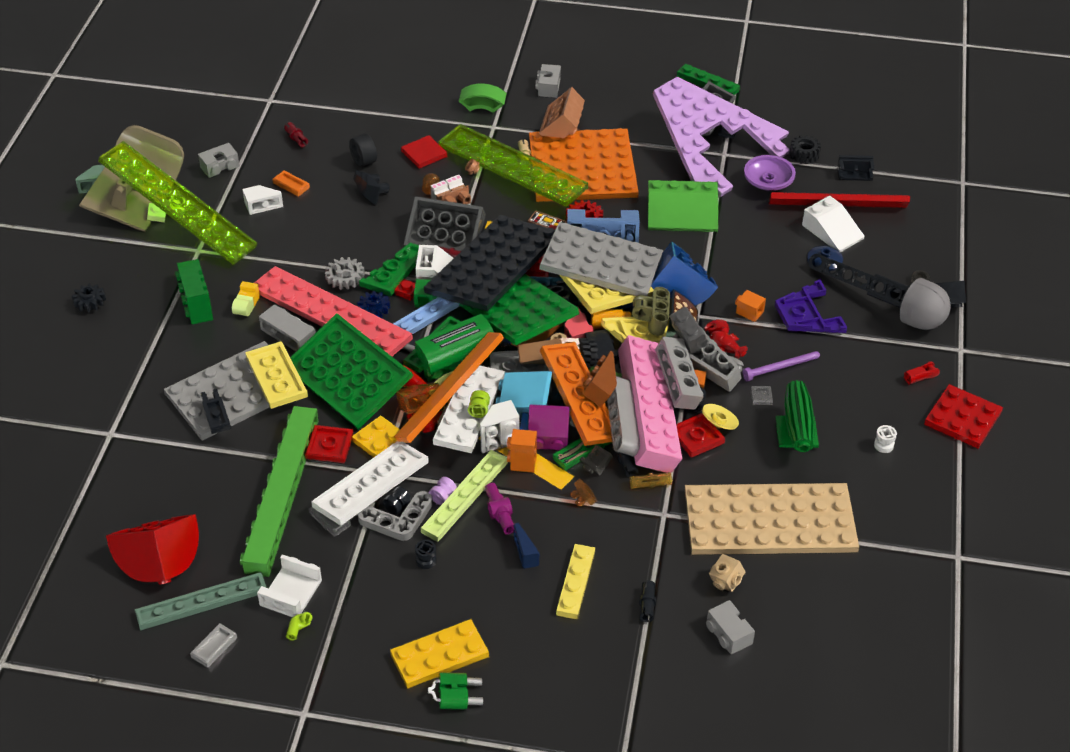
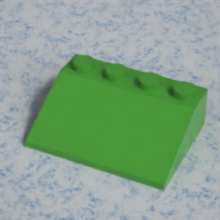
[647,180,718,232]

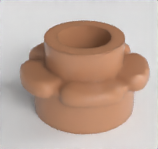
[465,159,480,175]

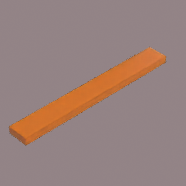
[394,332,504,443]

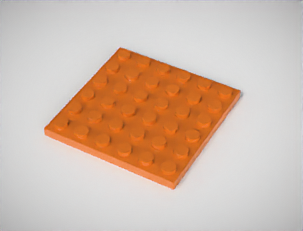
[529,128,639,202]

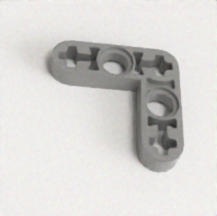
[358,491,432,541]

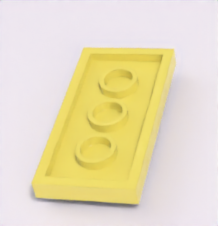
[245,341,308,409]

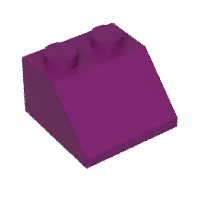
[528,405,569,450]

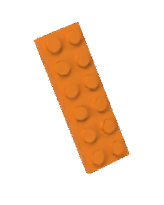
[539,342,613,446]

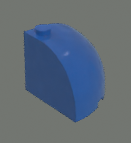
[651,241,718,305]

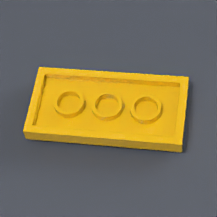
[390,619,489,689]

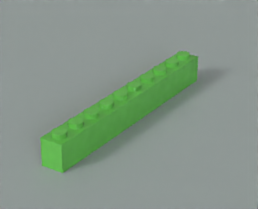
[240,406,319,577]

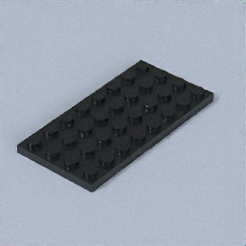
[424,215,555,312]

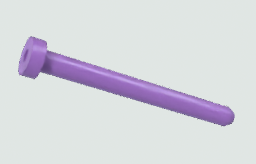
[742,351,820,381]

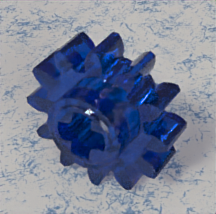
[357,291,391,318]

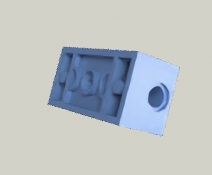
[567,209,640,243]

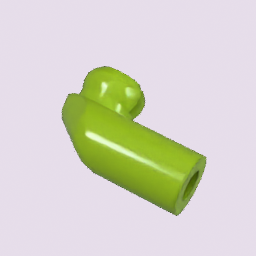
[286,612,312,641]

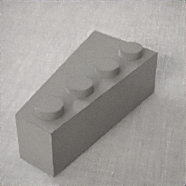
[672,328,742,392]

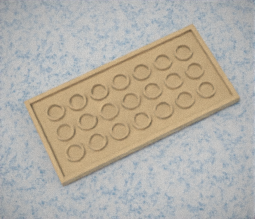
[685,483,859,555]

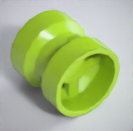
[468,390,490,418]

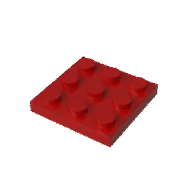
[924,384,1003,449]

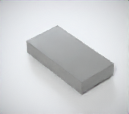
[190,623,237,668]

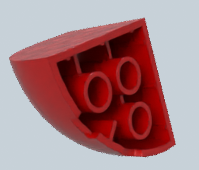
[106,514,199,584]

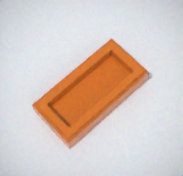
[273,170,310,197]

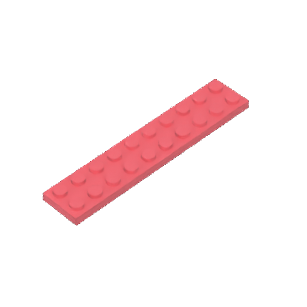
[254,266,413,357]

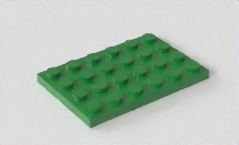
[460,274,579,346]
[290,313,413,430]

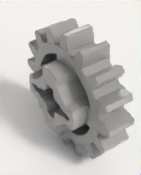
[325,257,365,290]

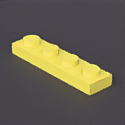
[556,544,595,619]

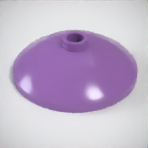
[744,155,796,191]

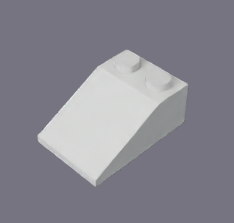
[802,196,864,252]

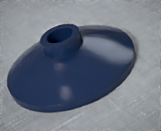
[807,246,843,271]

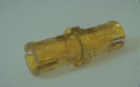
[630,472,672,489]

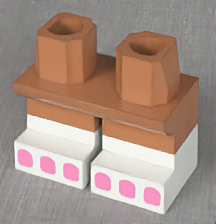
[431,175,471,204]

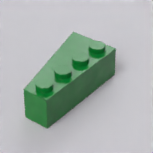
[175,259,214,324]

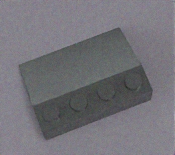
[404,197,486,251]

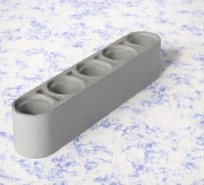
[607,376,640,456]

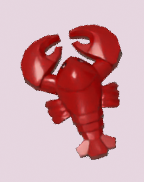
[704,319,748,359]

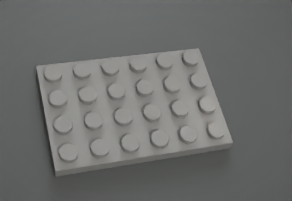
[540,222,663,296]
[164,341,270,441]

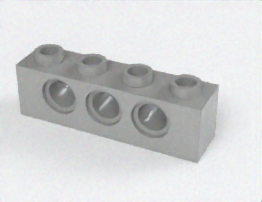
[655,337,703,409]

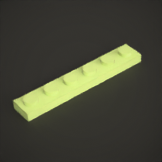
[421,450,508,542]

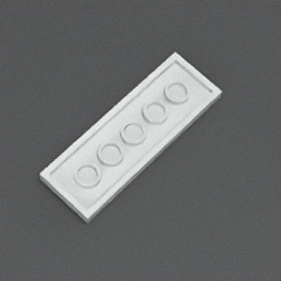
[433,366,505,453]
[311,441,428,526]

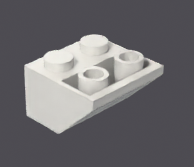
[416,245,454,280]
[480,400,519,453]

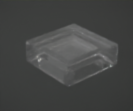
[751,386,773,405]

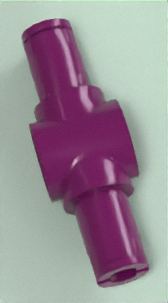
[485,483,514,534]

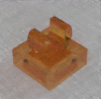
[570,479,598,507]

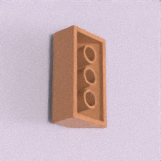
[539,87,585,138]

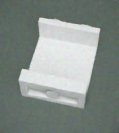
[257,555,322,617]

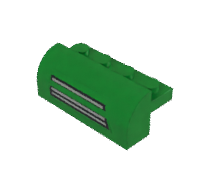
[415,314,494,382]

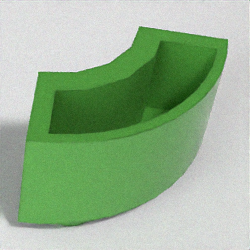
[459,84,507,113]

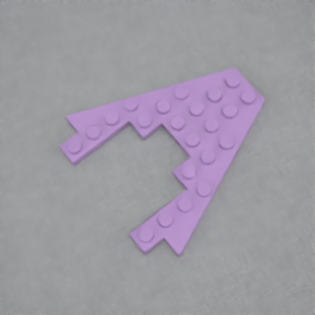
[653,77,790,197]

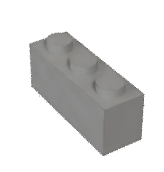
[259,304,316,351]

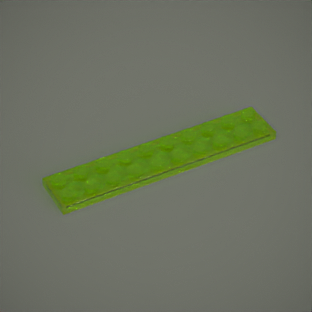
[438,124,588,207]
[98,141,257,265]

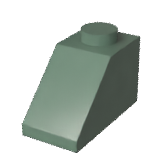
[76,164,107,193]

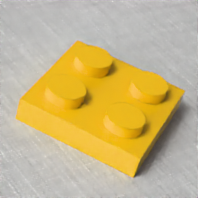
[352,415,406,458]

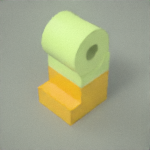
[232,281,260,316]

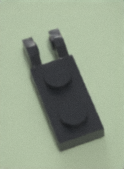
[201,389,231,434]

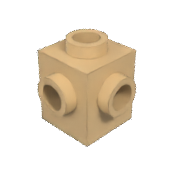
[709,554,746,592]

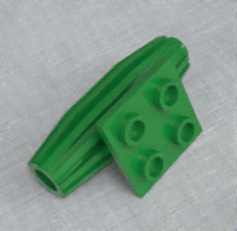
[775,380,819,452]

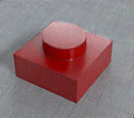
[395,279,415,300]

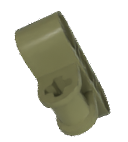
[632,287,670,336]

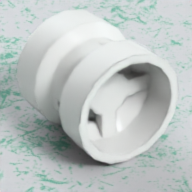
[874,425,897,453]

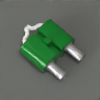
[428,672,483,709]

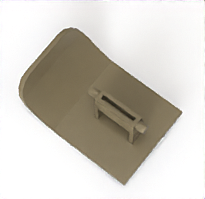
[79,125,184,232]

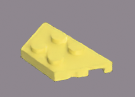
[601,317,669,344]

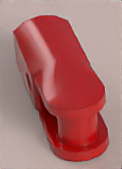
[904,362,940,385]

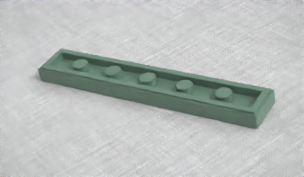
[135,572,267,630]

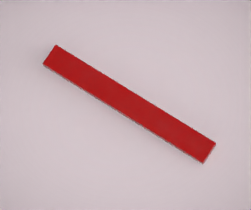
[769,192,910,208]

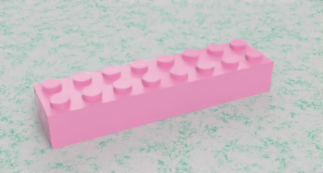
[618,335,682,474]

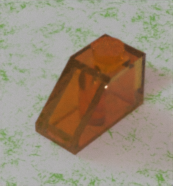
[396,383,439,414]

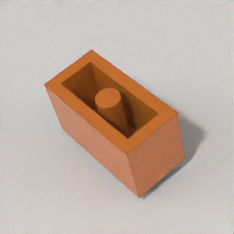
[507,429,537,473]

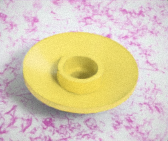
[702,404,739,430]

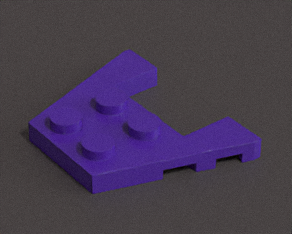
[775,280,847,333]

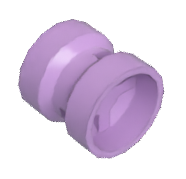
[429,477,457,505]

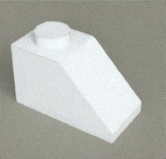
[242,185,283,215]

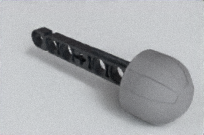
[808,254,951,330]

